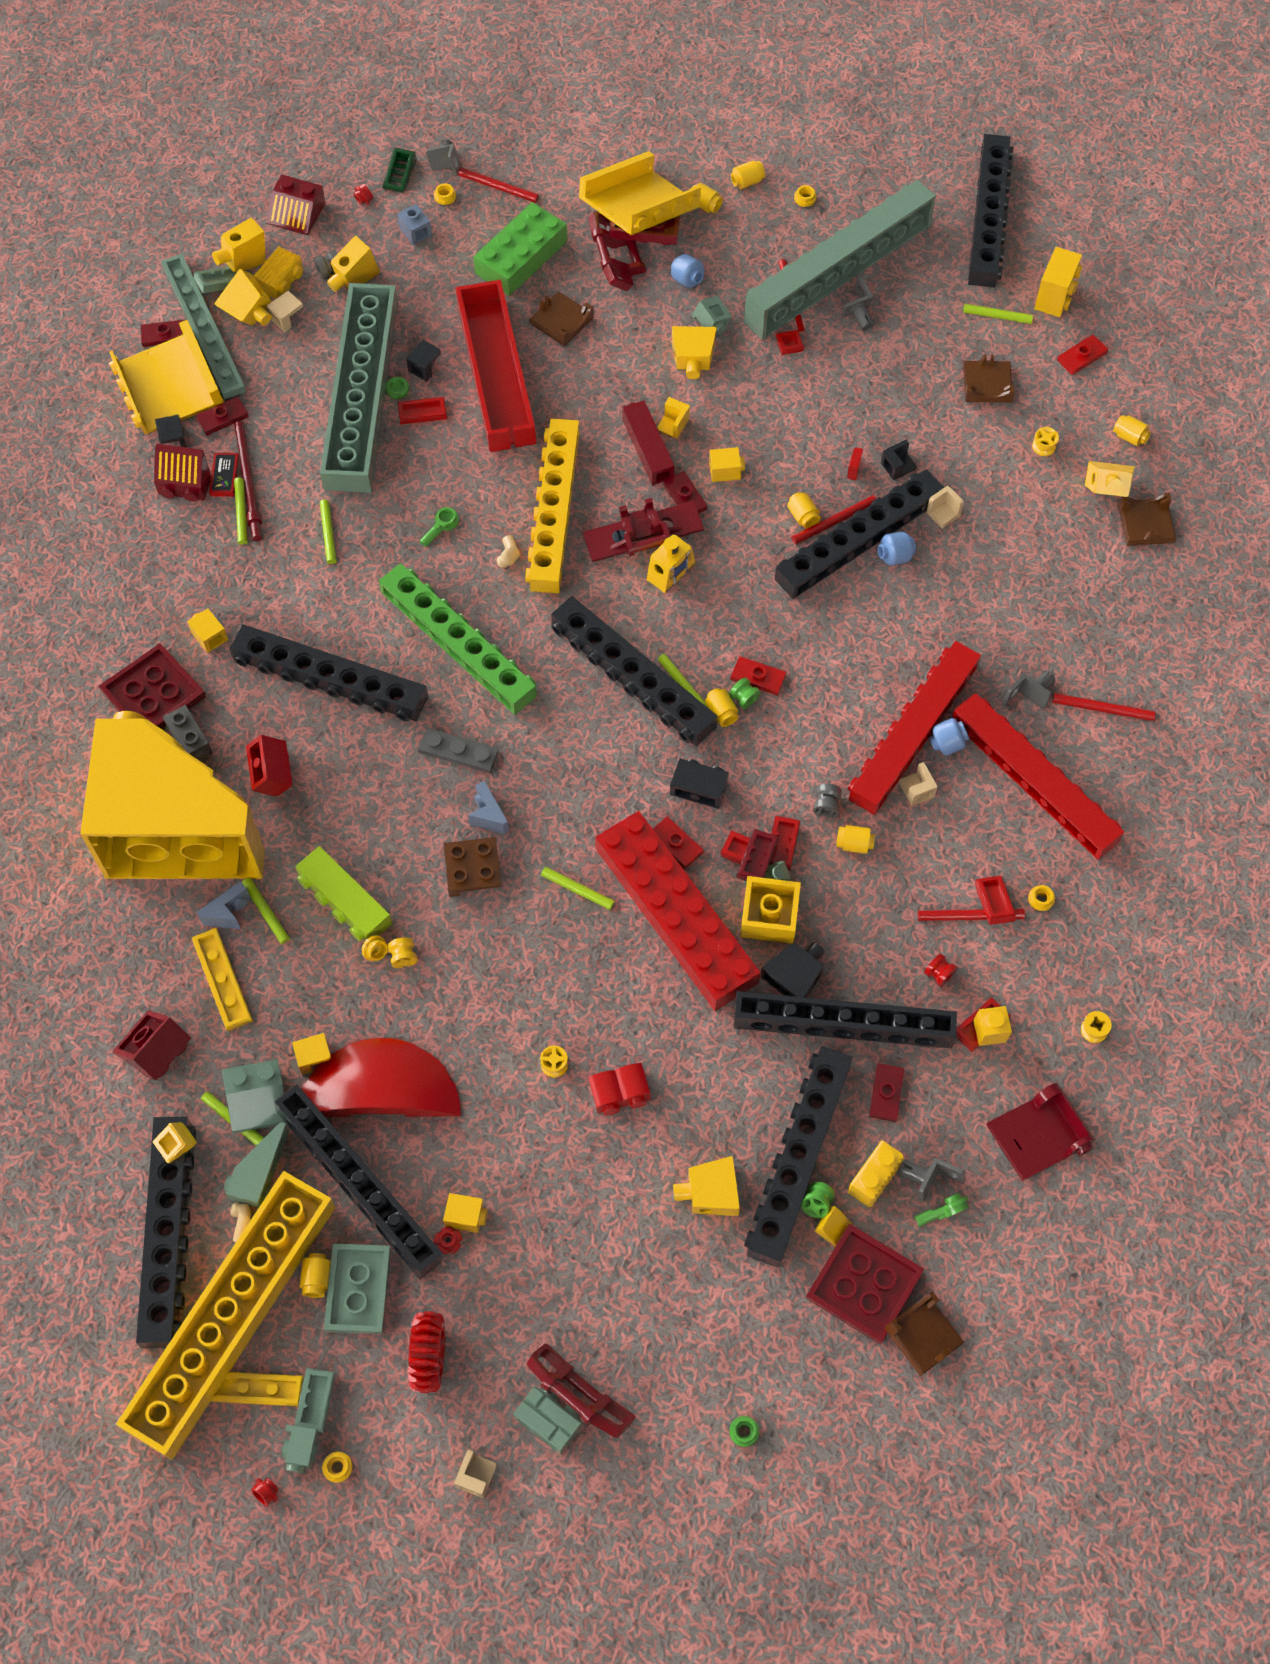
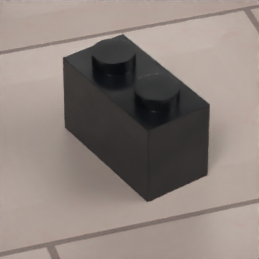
[670,758,729,809]

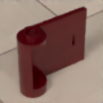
[986,1083,1095,1182]

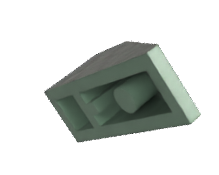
[224,1122,290,1209]

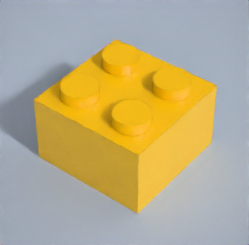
[1034,247,1084,317]
[740,876,801,944]

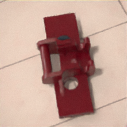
[582,498,704,562]

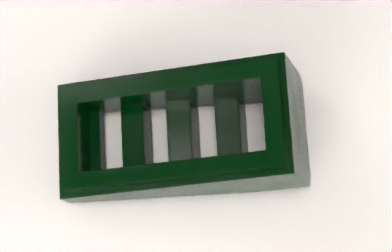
[382,147,417,193]

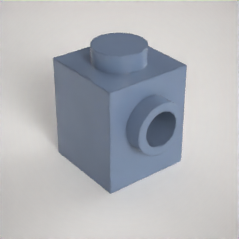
[397,204,432,245]

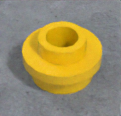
[434,183,456,205]
[794,185,817,207]
[1028,885,1055,911]
[362,935,388,961]
[322,1452,353,1483]

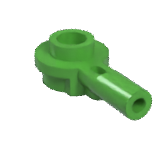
[419,507,459,547]
[914,1192,969,1227]

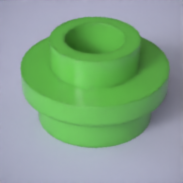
[729,1416,759,1447]

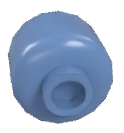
[671,254,705,288]
[877,532,916,566]
[929,718,970,756]

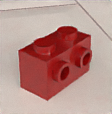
[246,734,292,796]

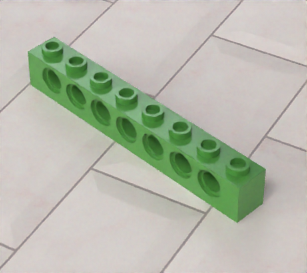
[378,563,537,715]

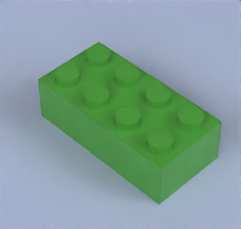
[473,202,568,296]

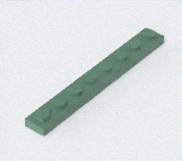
[161,254,246,400]

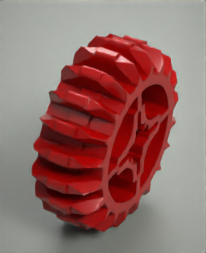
[408,1311,446,1393]

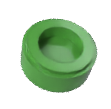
[386,377,409,399]

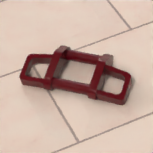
[588,211,647,291]
[527,1343,636,1438]

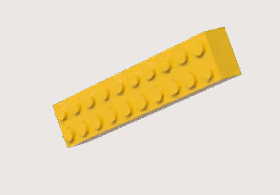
[116,1171,336,1461]

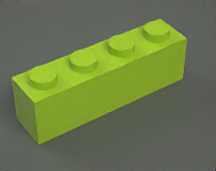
[295,846,392,941]

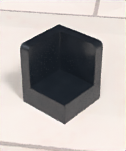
[406,340,441,382]
[155,414,187,448]
[881,440,917,481]

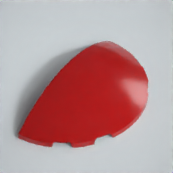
[301,1038,461,1117]

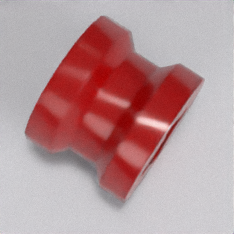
[924,953,958,987]

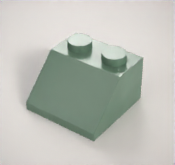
[222,1059,285,1134]

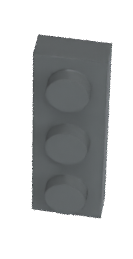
[418,728,499,773]

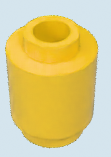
[731,160,765,189]
[692,182,723,214]
[1113,415,1151,447]
[787,492,821,529]
[705,688,739,727]
[836,825,875,854]
[299,1253,331,1298]

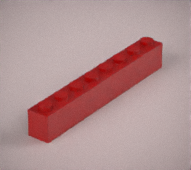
[847,641,981,815]
[952,693,1124,860]

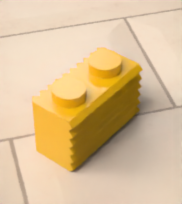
[254,246,303,299]
[848,1140,904,1207]

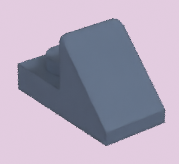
[468,781,509,834]
[196,882,250,929]

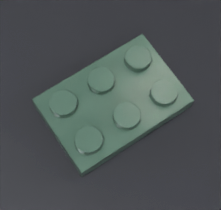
[324,1243,391,1335]

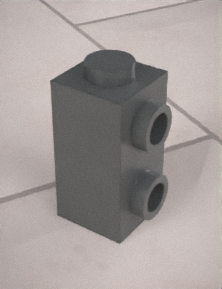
[163,705,213,763]

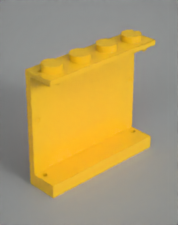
[579,151,701,235]
[109,320,224,434]

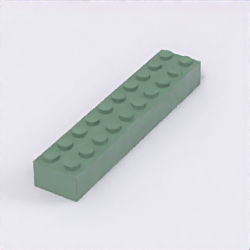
[744,180,936,340]
[320,283,398,493]

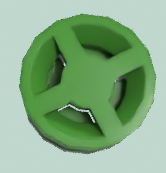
[729,677,761,710]
[801,1182,835,1218]

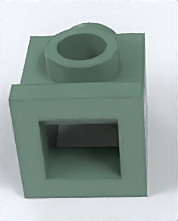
[692,296,732,335]
[282,1425,320,1474]

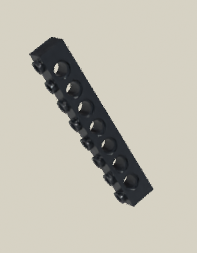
[968,134,1014,288]
[774,469,945,599]
[551,596,718,746]
[229,624,429,722]
[734,991,957,1049]
[744,1046,853,1268]
[274,1084,442,1280]
[136,1116,196,1349]

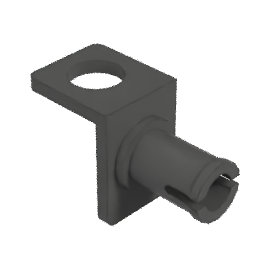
[426,139,461,176]
[841,276,875,331]
[1002,670,1056,709]
[898,1158,966,1201]

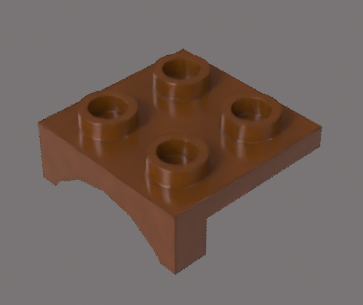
[529,291,594,346]
[963,354,1015,403]
[1118,493,1176,546]
[443,837,501,897]
[884,1291,965,1376]

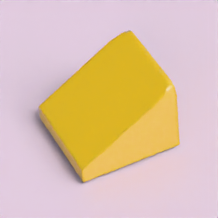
[153,1122,197,1163]
[814,1206,852,1246]

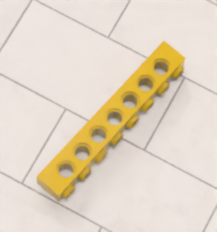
[525,419,580,593]

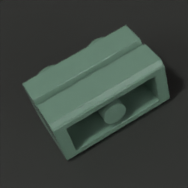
[513,1386,583,1455]

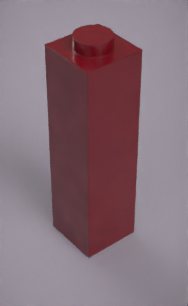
[622,400,675,485]

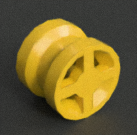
[1032,427,1059,456]
[387,937,418,968]
[1081,1011,1112,1043]
[540,1045,568,1078]

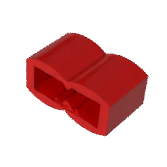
[588,1063,651,1116]

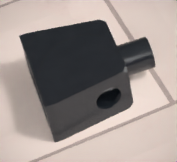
[760,942,825,998]

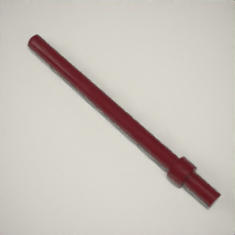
[234,421,262,542]

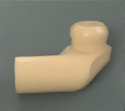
[497,535,520,569]
[230,1202,251,1242]

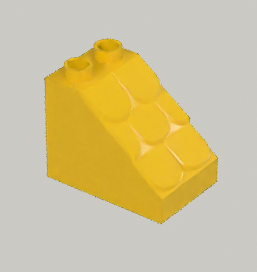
[80,711,265,879]

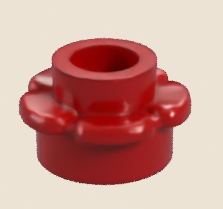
[353,184,374,205]
[434,1226,462,1254]
[251,1478,279,1507]

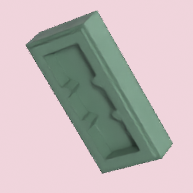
[194,266,237,294]
[294,1368,336,1434]

